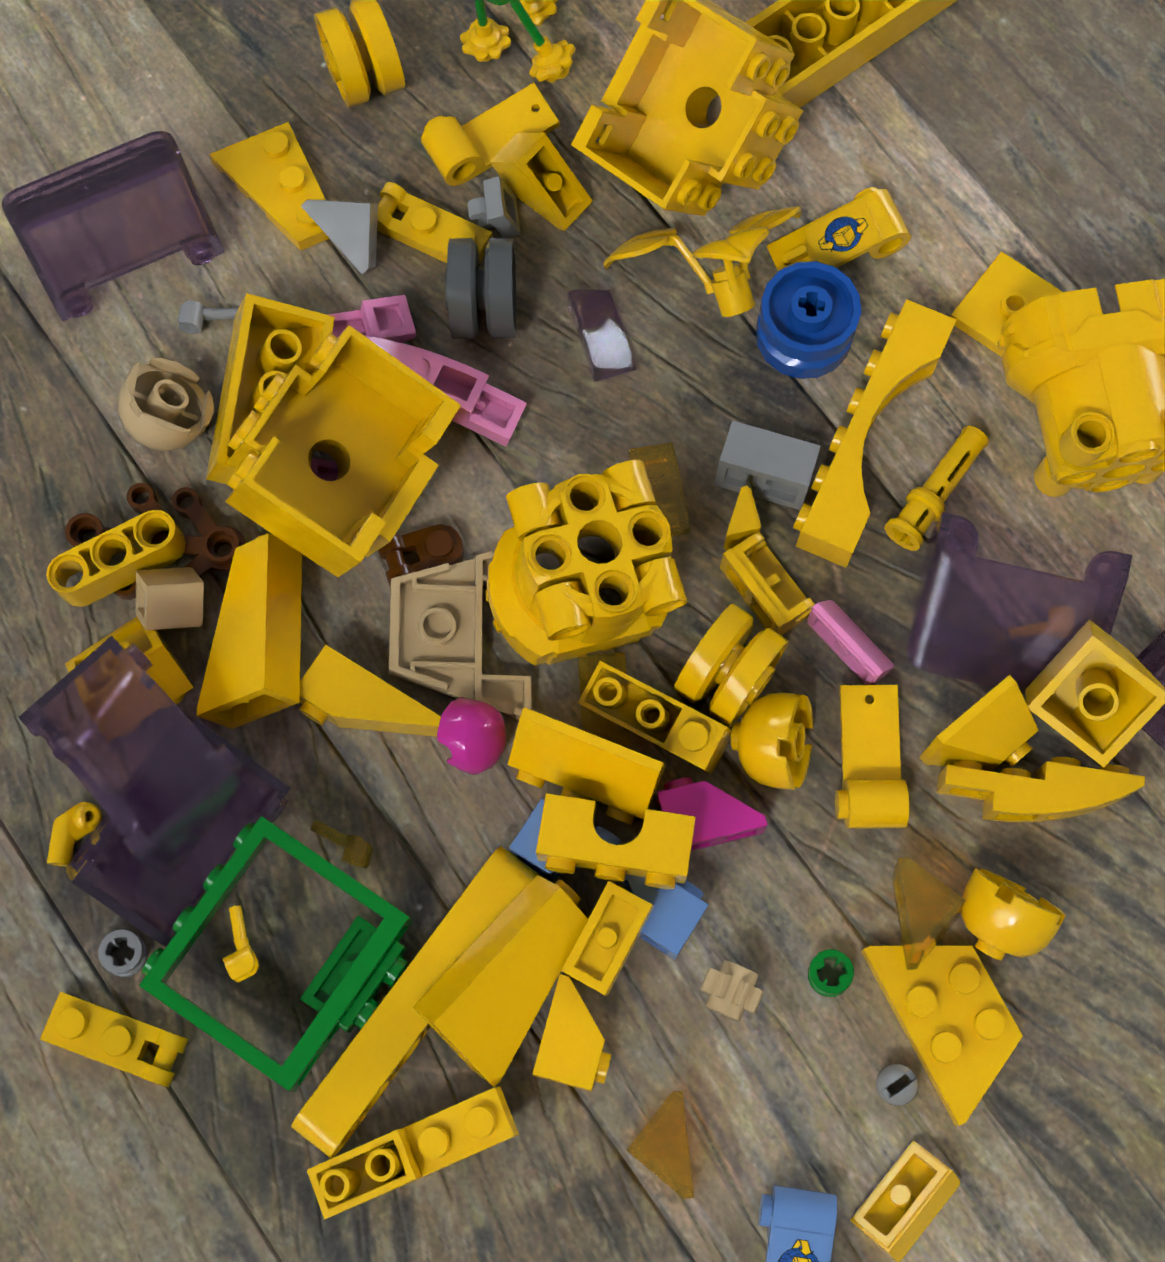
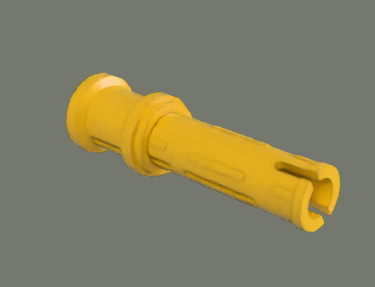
[884,425,989,551]

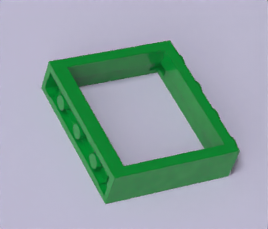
[139,816,413,1092]

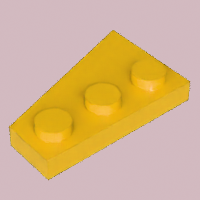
[209,122,330,251]

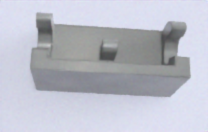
[714,420,821,510]

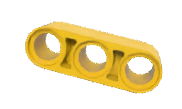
[46,510,186,607]

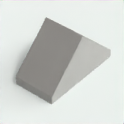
[301,199,378,274]

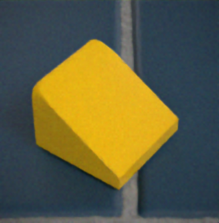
[723,485,761,550]

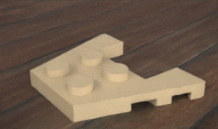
[388,551,531,720]

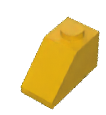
[490,132,593,231]
[532,974,612,1092]

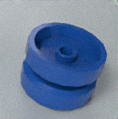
[756,261,861,379]

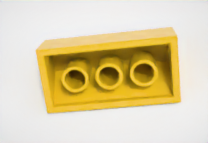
[206,293,335,484]

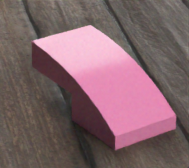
[328,295,416,343]

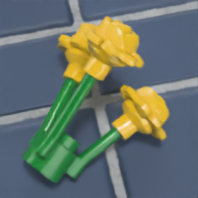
[460,0,576,83]

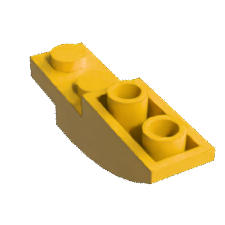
[936,757,1145,822]
[307,1086,519,1220]

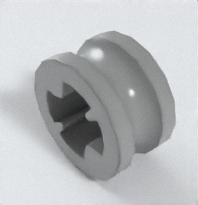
[98,929,147,977]

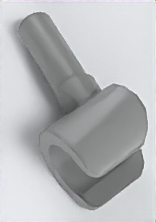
[178,300,239,334]

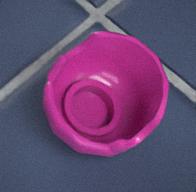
[437,697,506,775]

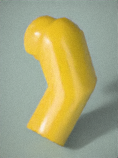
[46,802,102,867]

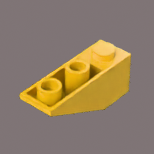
[578,661,732,774]

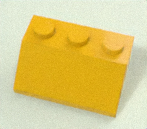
[507,707,666,825]

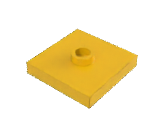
[950,251,1063,357]

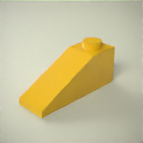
[299,645,441,737]

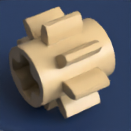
[700,960,764,1022]

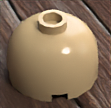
[117,358,214,451]

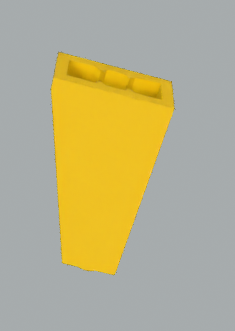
[196,533,302,729]
[413,875,588,1087]

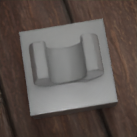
[468,176,520,238]

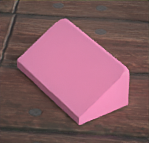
[807,600,894,685]

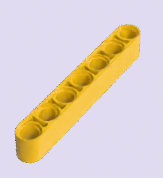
[291,846,541,1159]

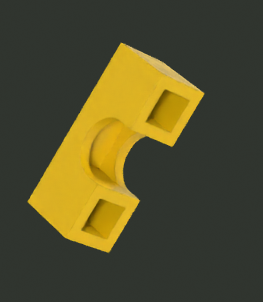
[536,793,696,889]

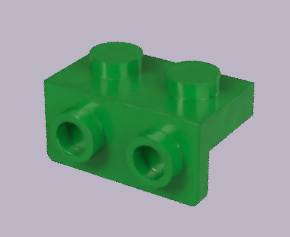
[300,915,409,1034]

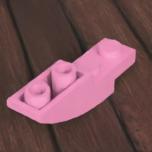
[365,336,527,447]

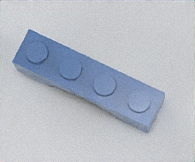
[509,798,709,960]

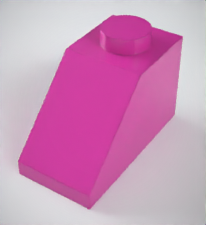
[656,777,768,851]

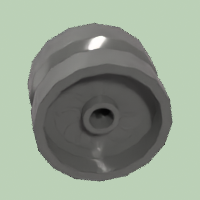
[445,238,516,339]

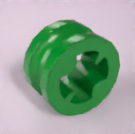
[808,949,854,997]

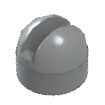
[876,1064,918,1106]

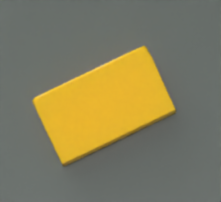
[850,1140,960,1262]

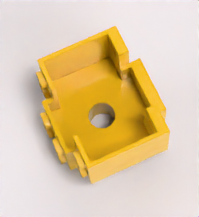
[571,0,804,216]
[225,325,461,578]

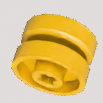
[314,0,406,108]
[674,604,789,728]

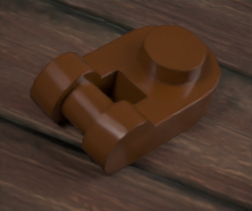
[378,524,464,586]

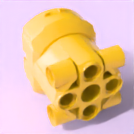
[998,279,1165,497]
[485,460,687,666]

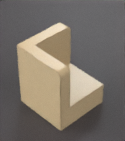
[136,567,204,630]

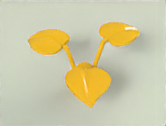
[603,206,802,317]

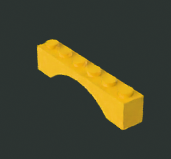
[793,299,957,568]

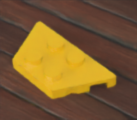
[861,946,1023,1126]

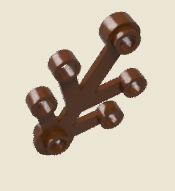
[65,483,246,600]

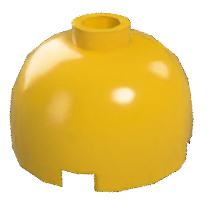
[731,693,813,790]
[961,868,1066,961]

